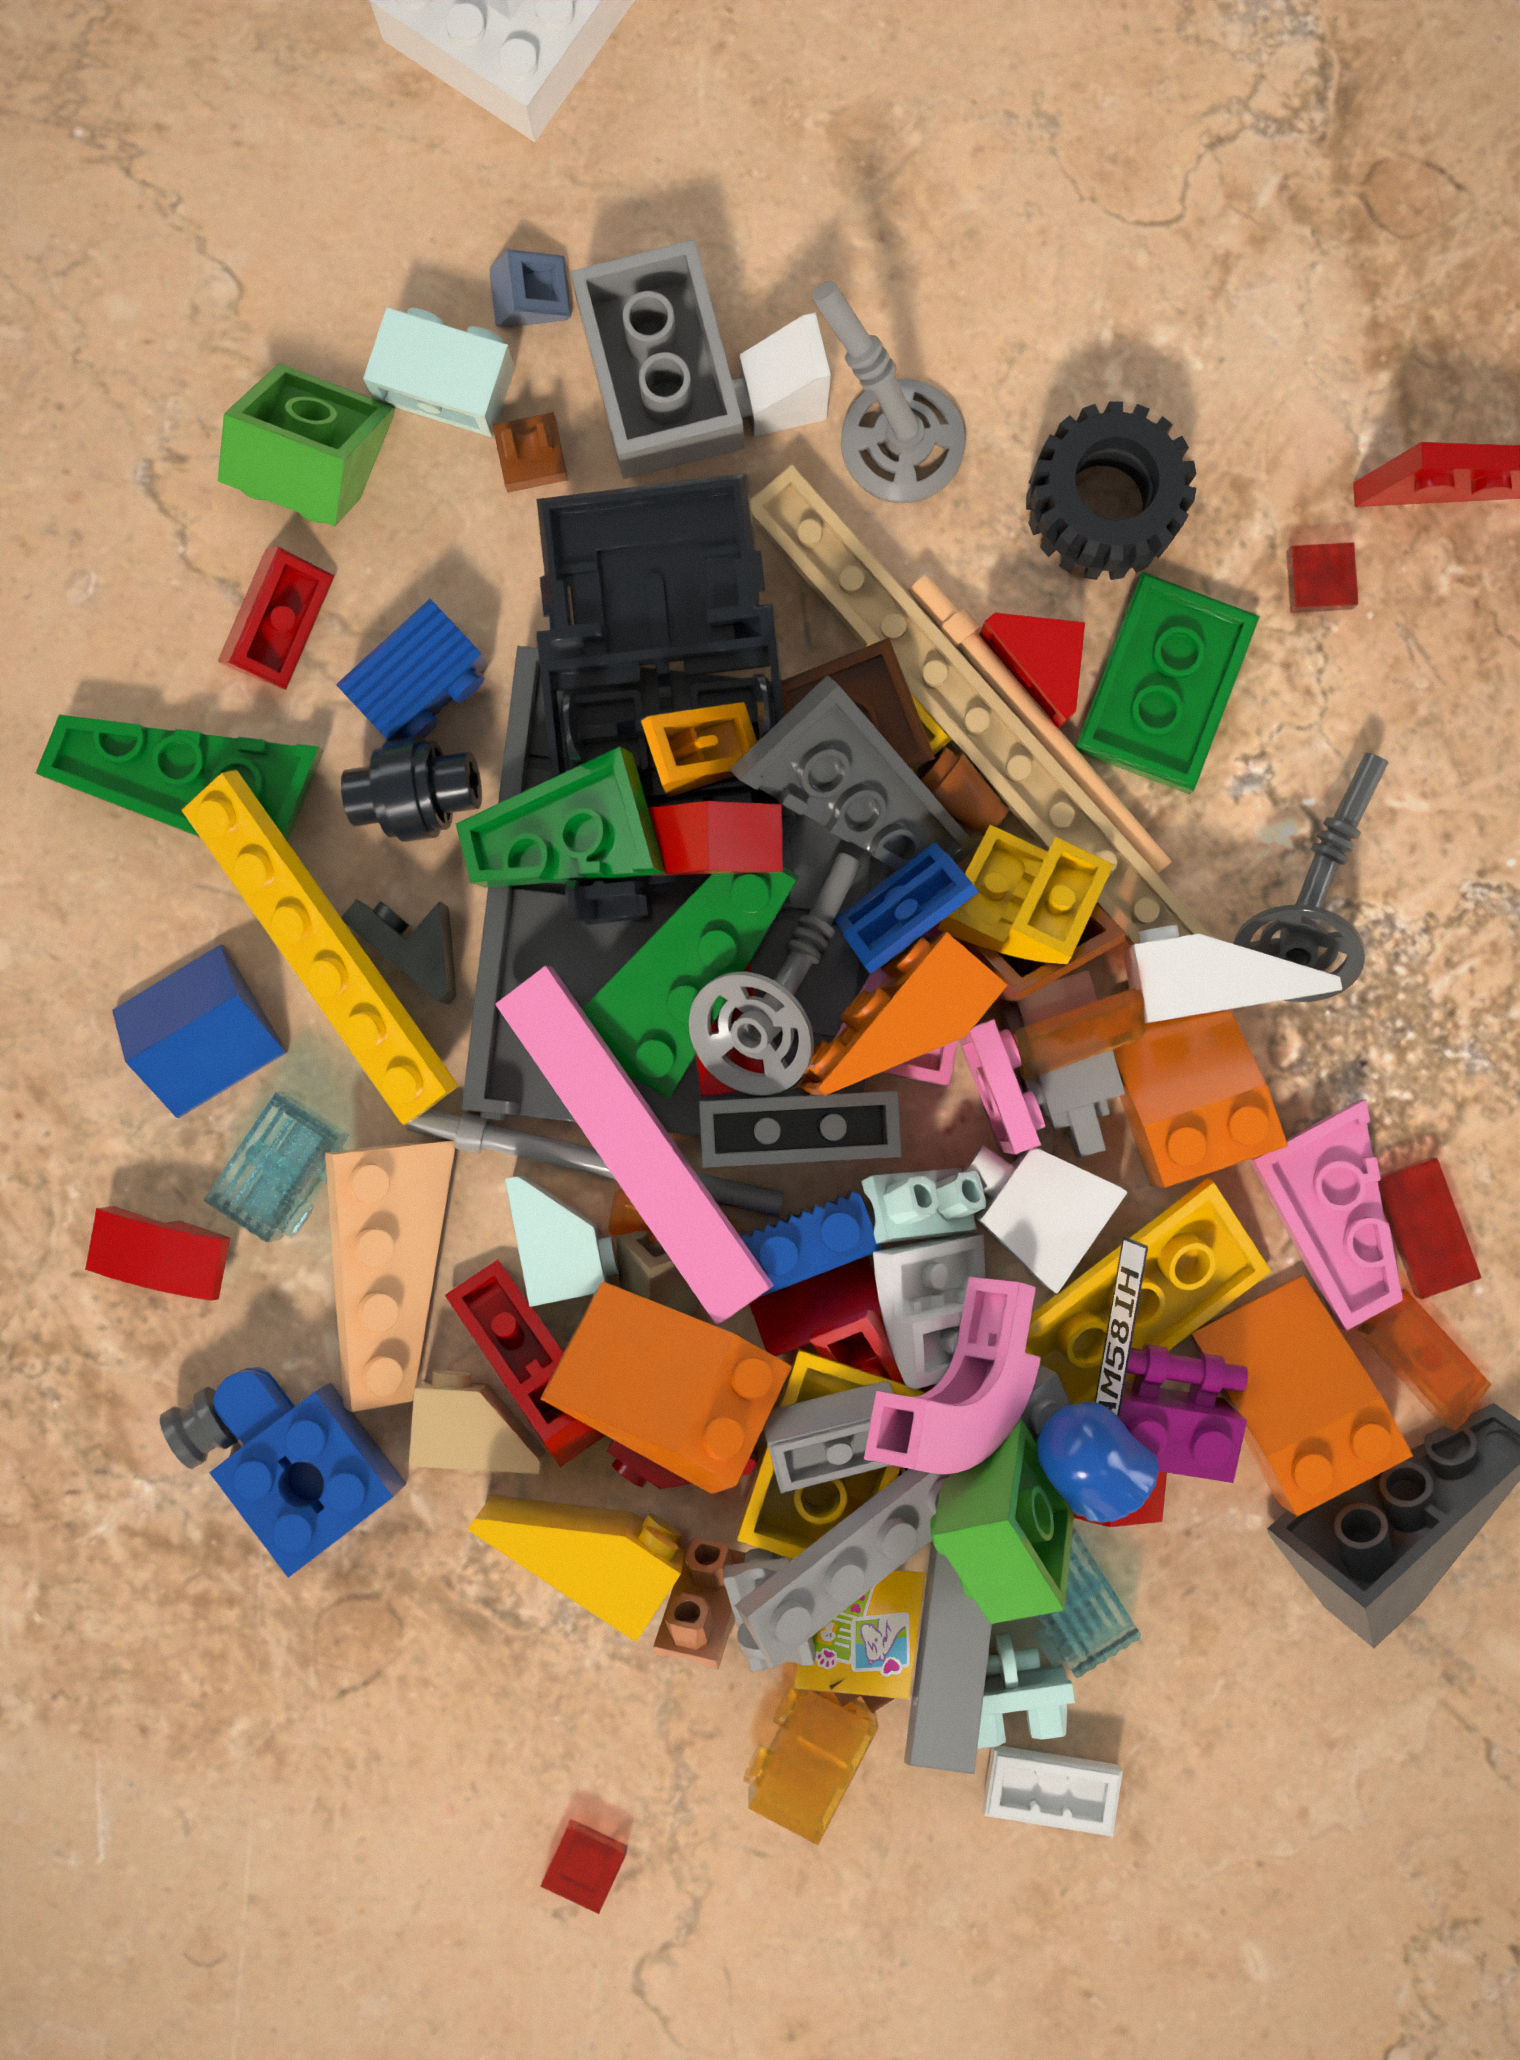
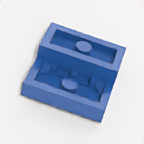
[834,841,978,974]

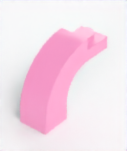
[864,1277,1041,1474]

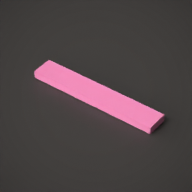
[495,966,774,1326]

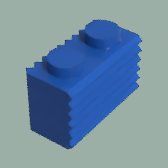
[336,599,488,740]
[741,1189,882,1297]

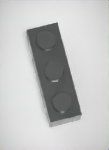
[699,1091,902,1168]

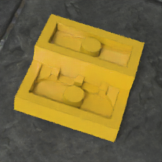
[938,825,1114,964]

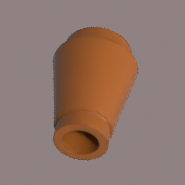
[918,746,1009,836]

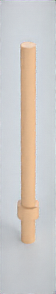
[908,574,1172,874]

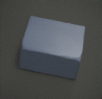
[490,249,571,327]

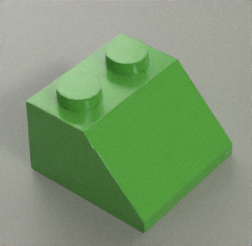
[218,363,395,526]
[930,1419,1074,1624]

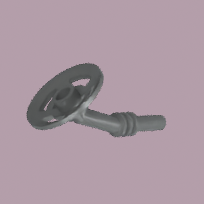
[1233,752,1389,1002]

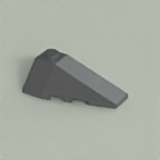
[1267,1403,1520,1648]

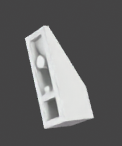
[1122,925,1342,1025]

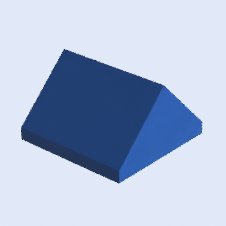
[112,944,288,1118]

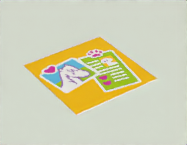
[794,1570,926,1700]

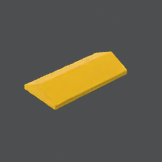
[1025,1178,1272,1405]

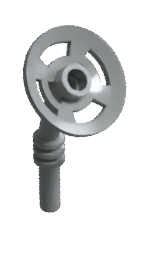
[812,281,965,503]
[689,853,861,1095]

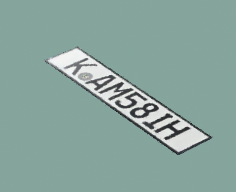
[1094,1236,1148,1417]

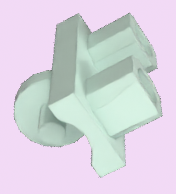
[861,1168,986,1244]
[977,1633,1075,1749]

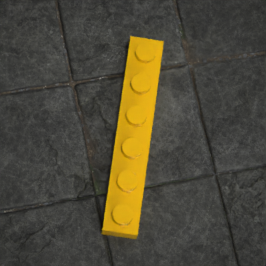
[181,770,459,1126]

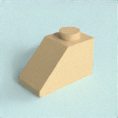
[409,1370,547,1474]

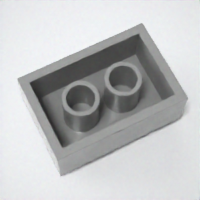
[570,239,744,479]

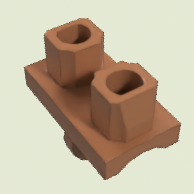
[653,1537,746,1669]

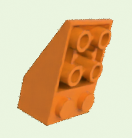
[795,932,1008,1096]

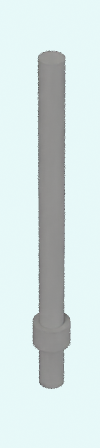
[406,1110,784,1217]

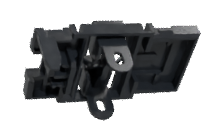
[536,473,796,925]

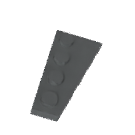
[730,675,977,870]

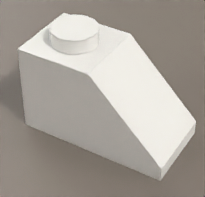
[732,312,831,437]

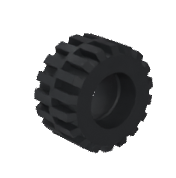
[1026,401,1196,580]

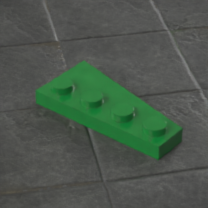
[35,715,324,842]
[582,867,799,1099]

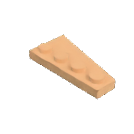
[325,1139,455,1412]

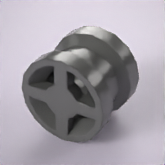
[159,1387,238,1469]

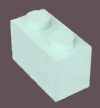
[363,307,515,438]

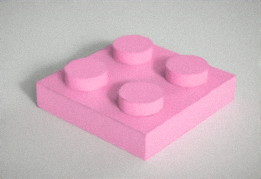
[959,1019,1045,1154]

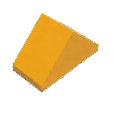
[641,702,757,798]

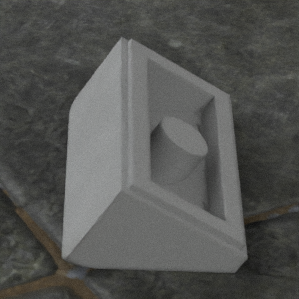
[764,1381,893,1493]

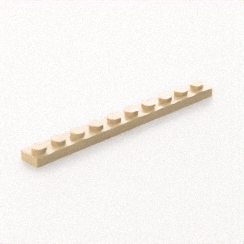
[751,464,1213,946]

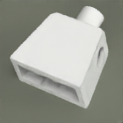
[962,1144,1127,1294]

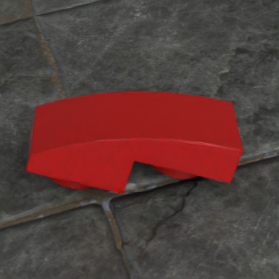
[85,1206,230,1301]

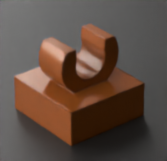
[492,412,568,492]

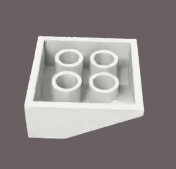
[370,0,635,142]

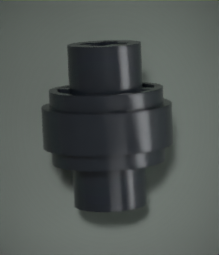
[341,736,482,842]

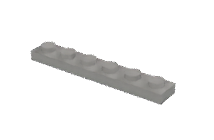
[734,1365,1071,1666]

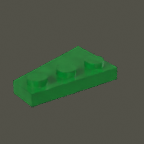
[456,747,666,888]

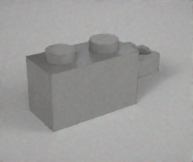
[1001,970,1125,1158]

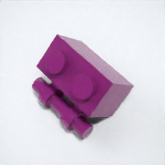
[1119,1343,1248,1483]

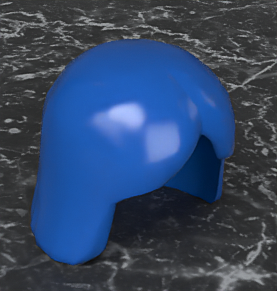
[1037,1402,1159,1523]

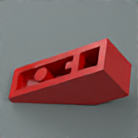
[445,1259,606,1468]

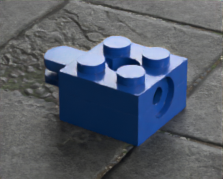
[209,1367,407,1578]

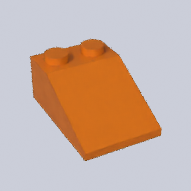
[1099,993,1288,1188]
[1190,1275,1413,1517]
[540,1281,792,1494]

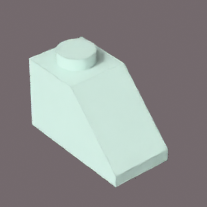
[505,1175,619,1307]

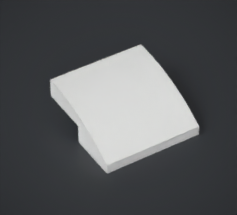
[873,1232,986,1389]

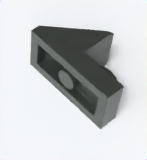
[341,899,456,1005]

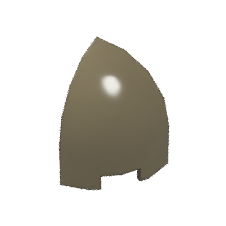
[617,1231,700,1316]

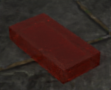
[1378,1157,1482,1299]

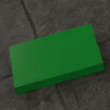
[1074,572,1260,795]

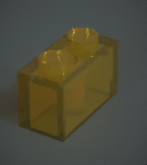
[743,1686,879,1845]

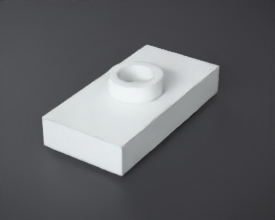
[982,1745,1123,1837]

